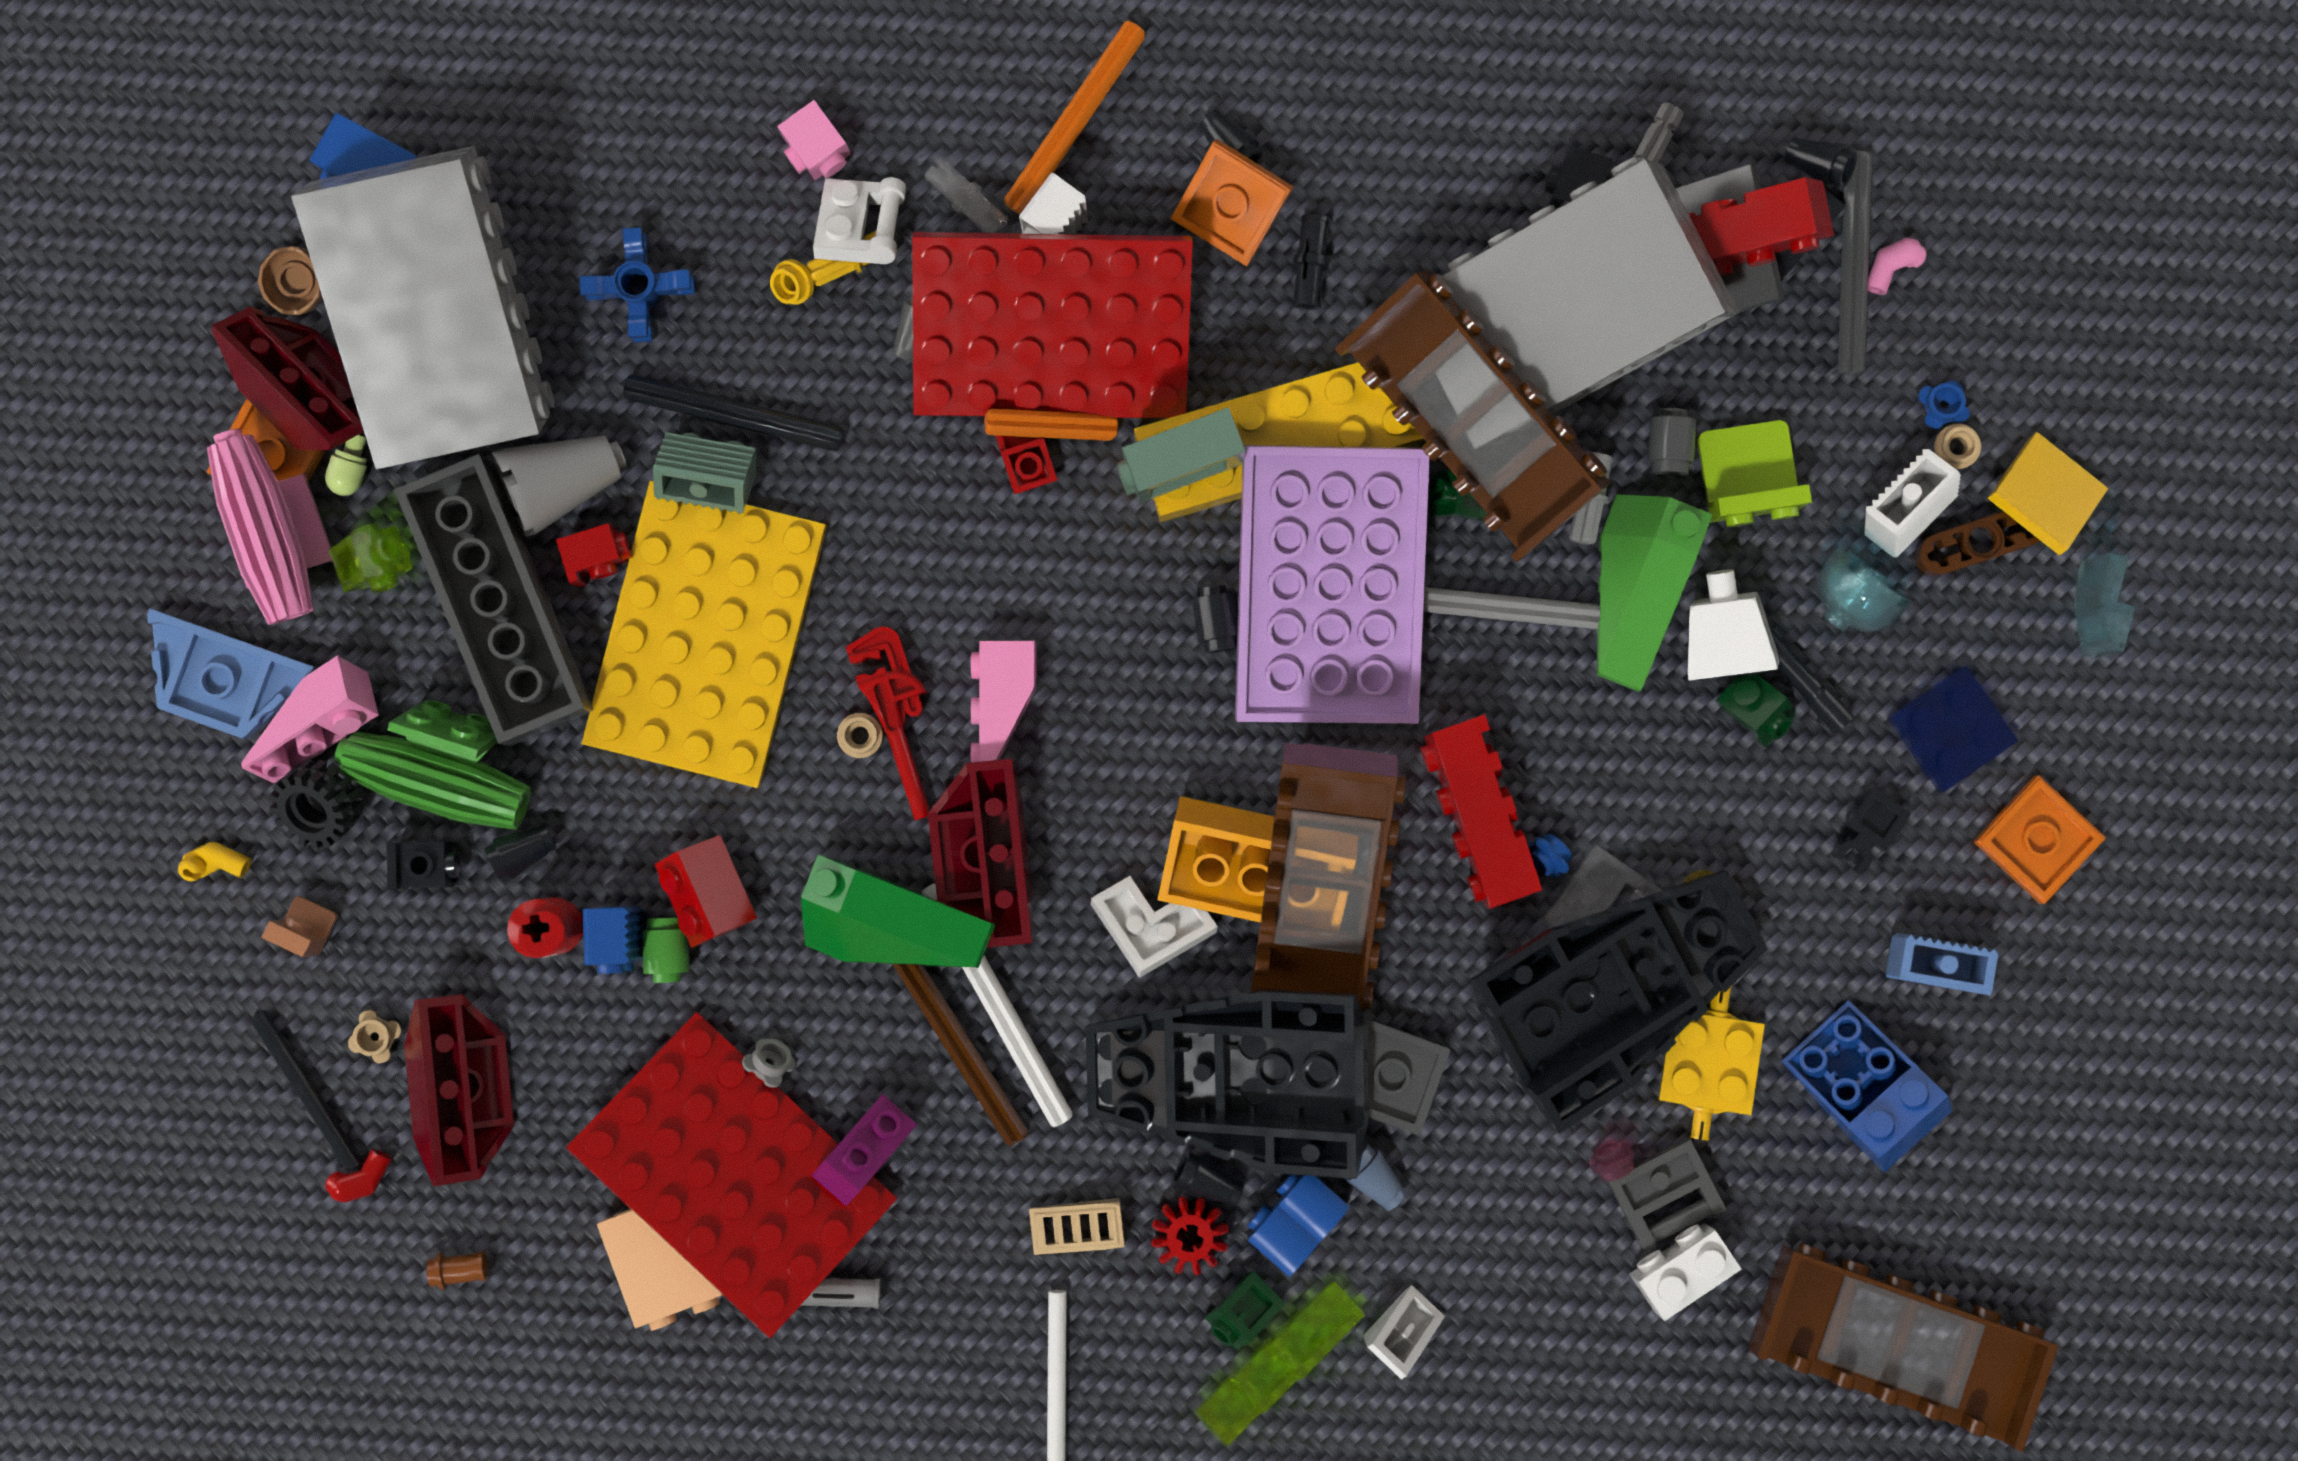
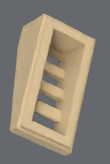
[1029,1198,1125,1255]

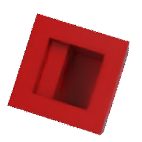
[556,523,632,587]

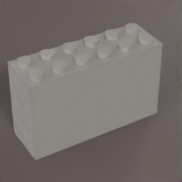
[291,146,554,469]
[1436,157,1740,449]

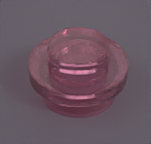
[1589,1140,1635,1181]

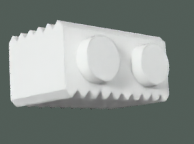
[1019,172,1088,234]
[1864,449,1961,558]

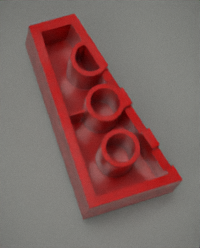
[1688,177,1834,277]
[1420,714,1542,909]

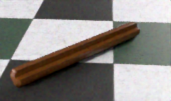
[892,964,1028,1146]

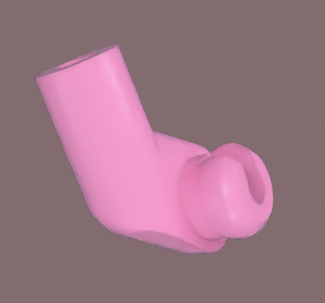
[1868,238,1927,295]

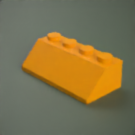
[1157,796,1359,929]

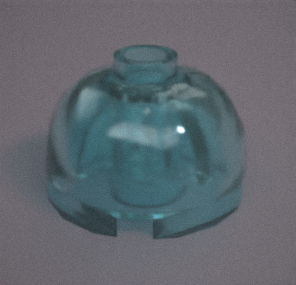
[1817,545,1912,632]

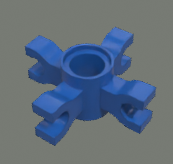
[580,227,695,343]

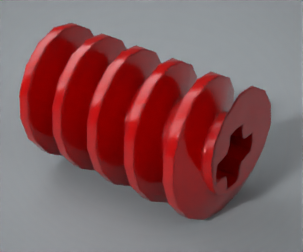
[507,898,583,958]

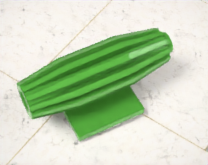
[334,700,531,830]

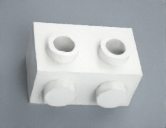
[1630,1223,1741,1321]

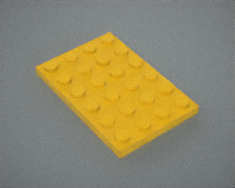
[581,481,827,789]

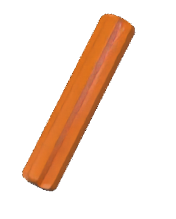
[984,409,1118,441]

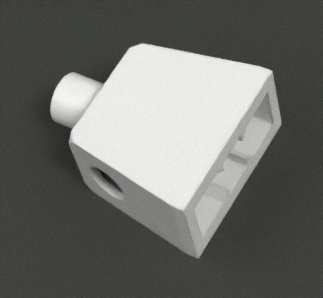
[1688,569,1779,680]

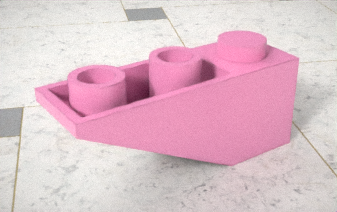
[971,641,1037,763]
[241,655,379,783]

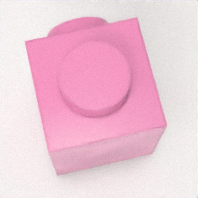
[777,100,851,180]

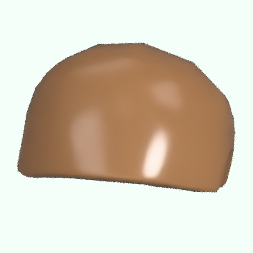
[258,246,323,315]

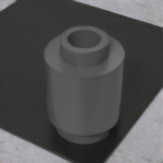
[1648,408,1697,476]

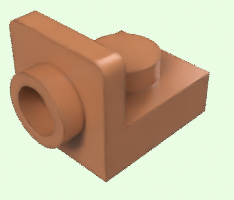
[261,896,338,957]

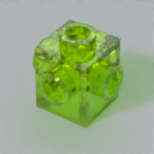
[329,524,412,593]

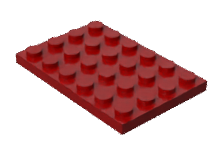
[912,232,1193,418]
[566,1012,897,1339]

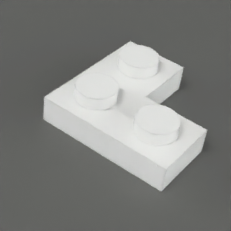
[1091,876,1218,978]

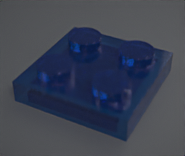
[1887,666,2019,793]

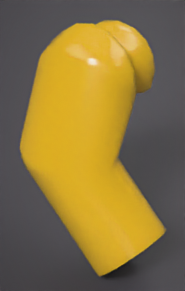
[178,842,252,882]

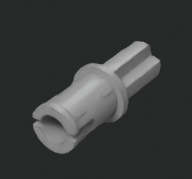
[1569,452,1614,545]

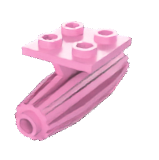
[207,428,335,625]

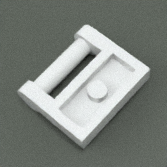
[813,177,906,264]

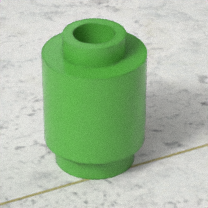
[642,917,690,983]

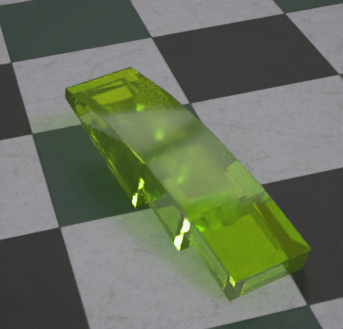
[1193,1281,1365,1446]

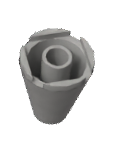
[492,435,626,538]

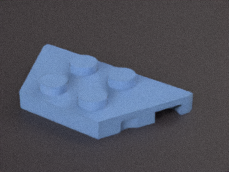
[147,608,318,739]

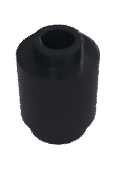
[1192,585,1238,653]

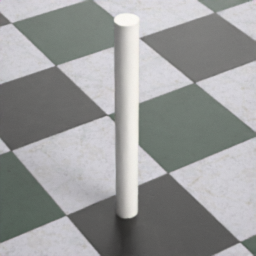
[1047,1290,1067,1461]

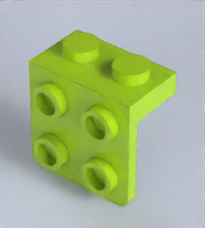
[1697,420,1812,527]

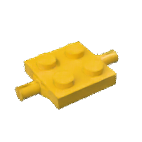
[1658,986,1765,1141]

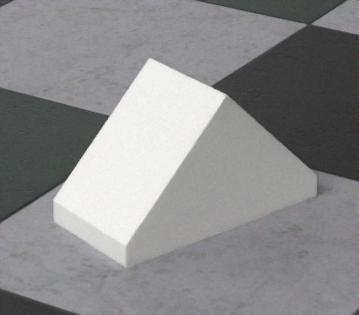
[1363,1285,1445,1379]

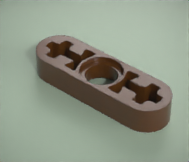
[1914,511,2040,576]

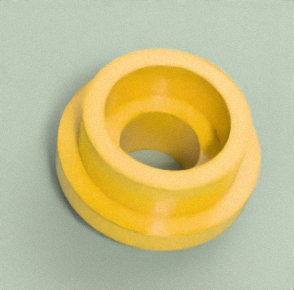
[770,259,814,305]

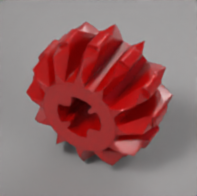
[1151,1196,1229,1275]

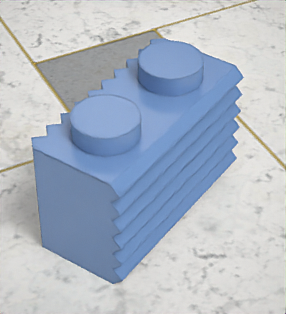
[1886,933,1998,995]

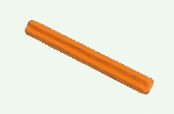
[1004,20,1145,215]

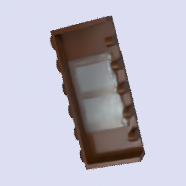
[1334,270,1611,562]
[1251,743,1406,1011]
[1748,1242,2059,1452]

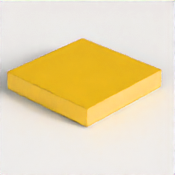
[1987,432,2108,556]

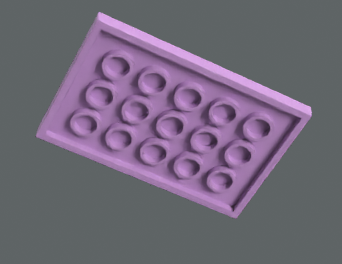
[1235,445,1429,724]

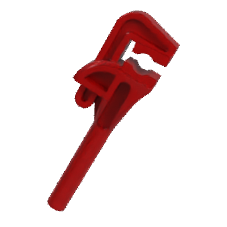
[845,626,930,821]

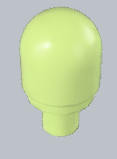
[325,435,367,496]

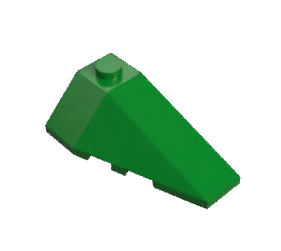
[801,855,996,968]

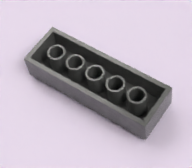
[394,454,593,746]

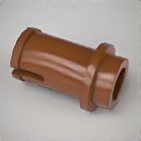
[427,1251,488,1290]

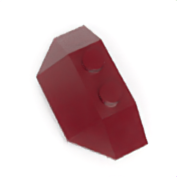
[212,307,364,450]
[928,758,1033,948]
[404,994,514,1186]

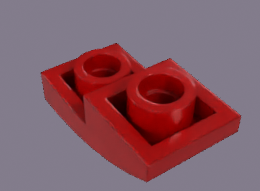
[995,435,1058,495]

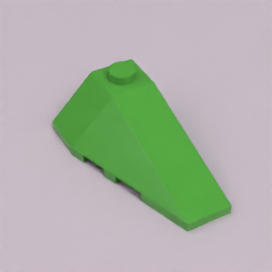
[1597,494,1713,692]

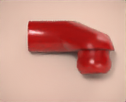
[325,1148,393,1203]

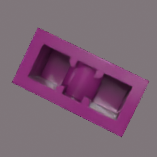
[811,1094,917,1206]

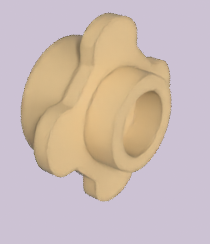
[348,1010,402,1063]

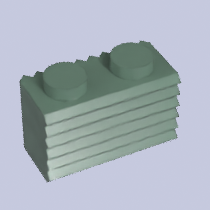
[653,432,756,514]

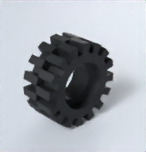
[269,759,362,849]

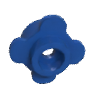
[1918,380,1970,430]
[1528,834,1572,879]

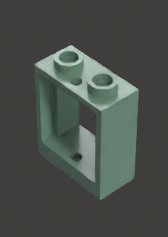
[1117,407,1246,504]

